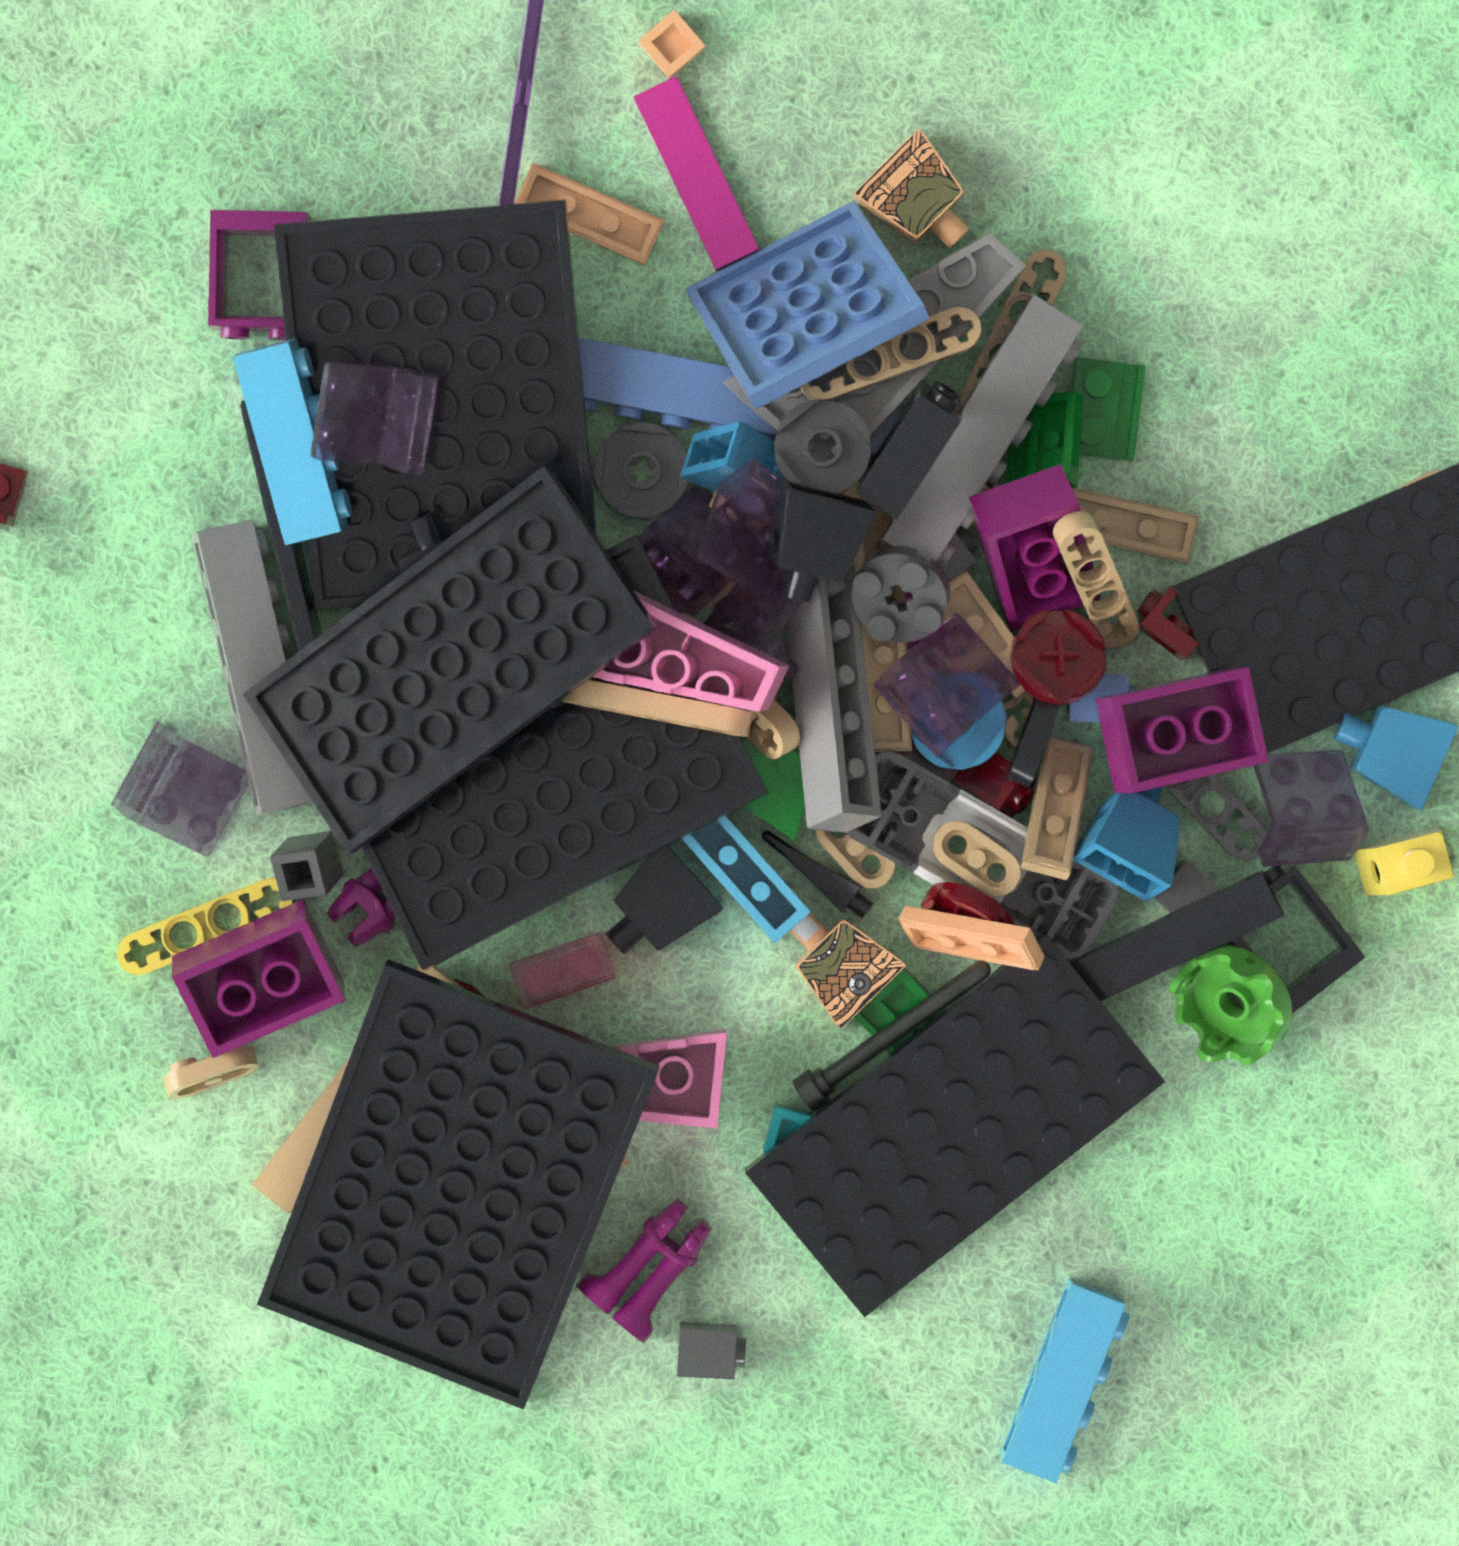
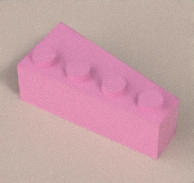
[593,590,790,712]
[610,1029,727,1129]

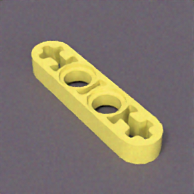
[117,877,294,975]

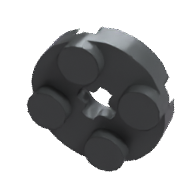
[774,399,871,494]
[594,422,689,519]
[851,546,951,643]

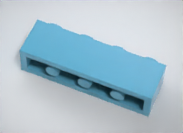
[233,338,352,545]
[682,816,811,944]
[1000,1278,1130,1484]

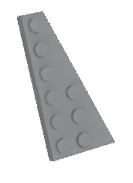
[723,233,1026,461]

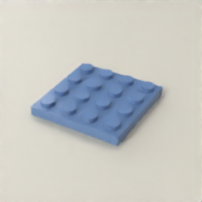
[685,201,930,410]

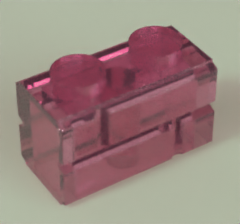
[509,930,617,1009]

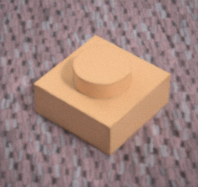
[638,10,706,79]

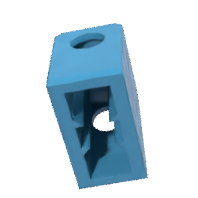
[680,421,784,505]
[1333,707,1459,810]
[1073,787,1181,902]

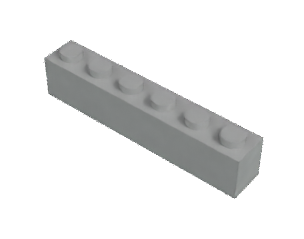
[876,294,1083,569]
[191,520,313,816]
[781,561,882,833]

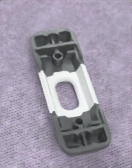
[846,751,1118,959]

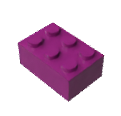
[969,464,1101,631]
[1095,667,1269,794]
[172,899,345,1058]

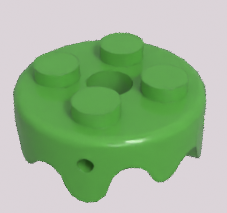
[1168,945,1293,1065]

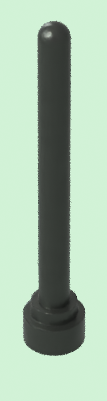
[792,960,991,1112]

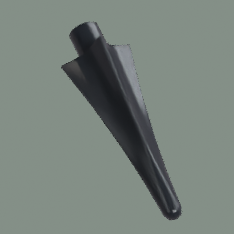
[761,830,874,919]

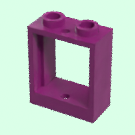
[208,210,311,341]

